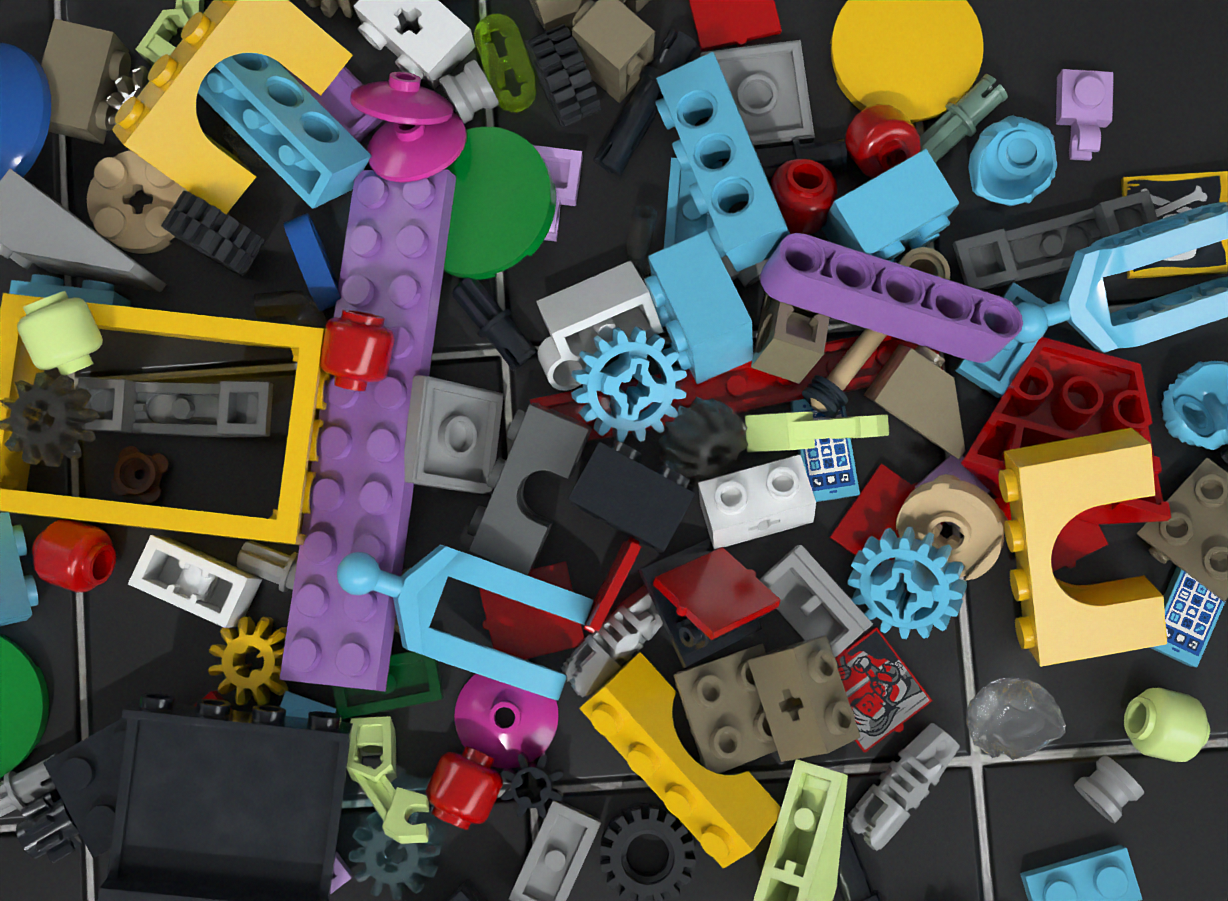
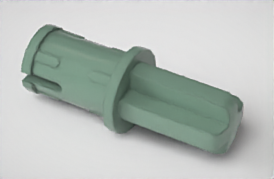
[920,74,1008,163]

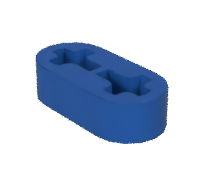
[284,213,341,312]

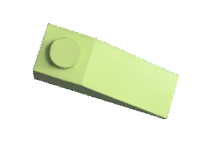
[753,759,848,901]

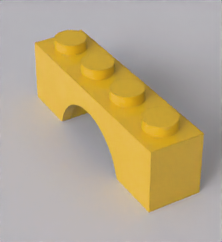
[579,652,781,869]

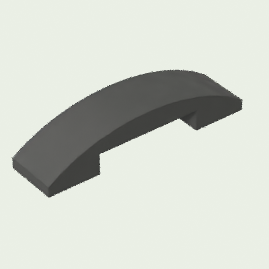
[952,190,1158,290]
[74,378,274,437]

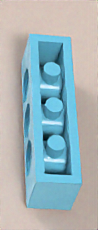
[655,52,790,272]
[198,53,372,209]

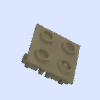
[1137,458,1228,602]
[674,643,777,774]

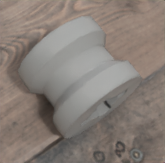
[438,60,499,124]
[1074,755,1144,824]

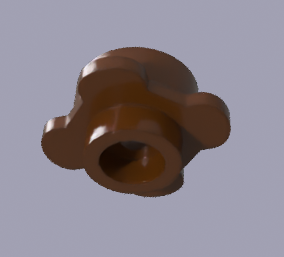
[111,446,169,503]

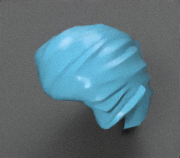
[968,115,1057,206]
[1161,361,1228,450]

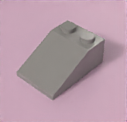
[0,169,167,292]

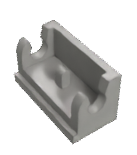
[759,545,873,657]

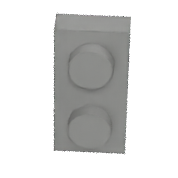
[509,800,601,901]

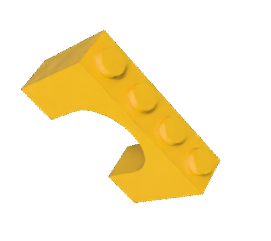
[112,0,353,214]
[999,428,1167,667]

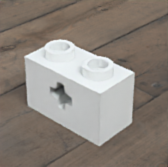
[354,0,475,90]
[698,455,816,550]
[128,535,262,628]

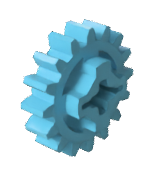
[571,326,687,442]
[848,527,967,639]

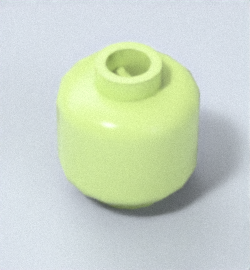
[17,291,103,377]
[1124,687,1210,762]

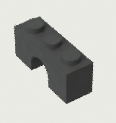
[467,402,593,576]

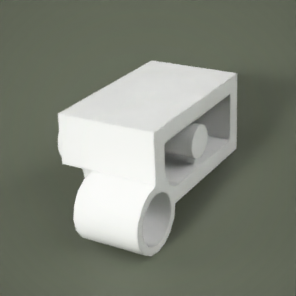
[536,261,663,391]

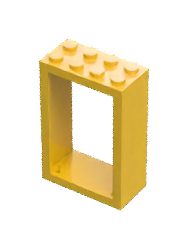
[0,293,331,545]

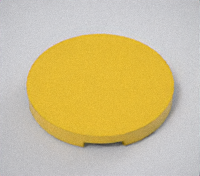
[830,0,984,122]

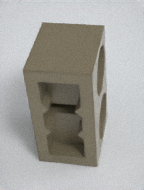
[751,292,830,383]

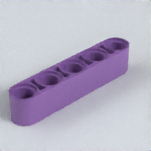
[760,233,1023,363]

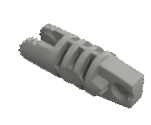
[561,585,663,698]
[846,723,960,851]

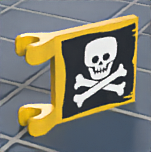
[1121,171,1228,279]

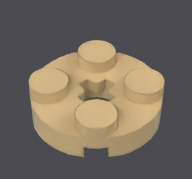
[87,150,190,254]
[896,474,1007,581]

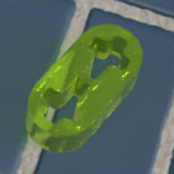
[474,14,537,112]

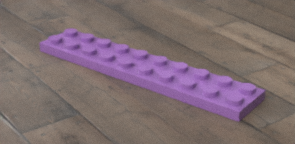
[279,169,456,692]

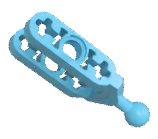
[1014,202,1228,353]
[337,545,594,701]

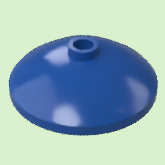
[0,43,51,180]

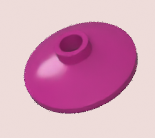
[350,72,454,125]
[367,112,467,182]
[454,674,559,768]

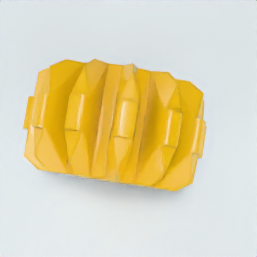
[208,617,288,705]

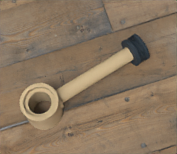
[802,247,950,418]

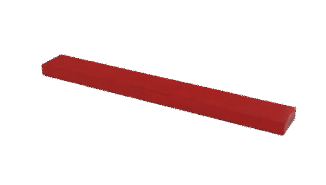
[530,335,943,442]

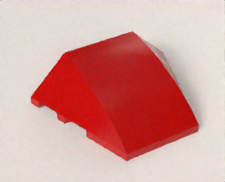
[961,337,1172,525]

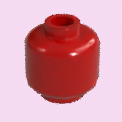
[845,104,921,179]
[770,158,837,235]
[320,309,395,391]
[32,519,116,593]
[425,745,503,830]

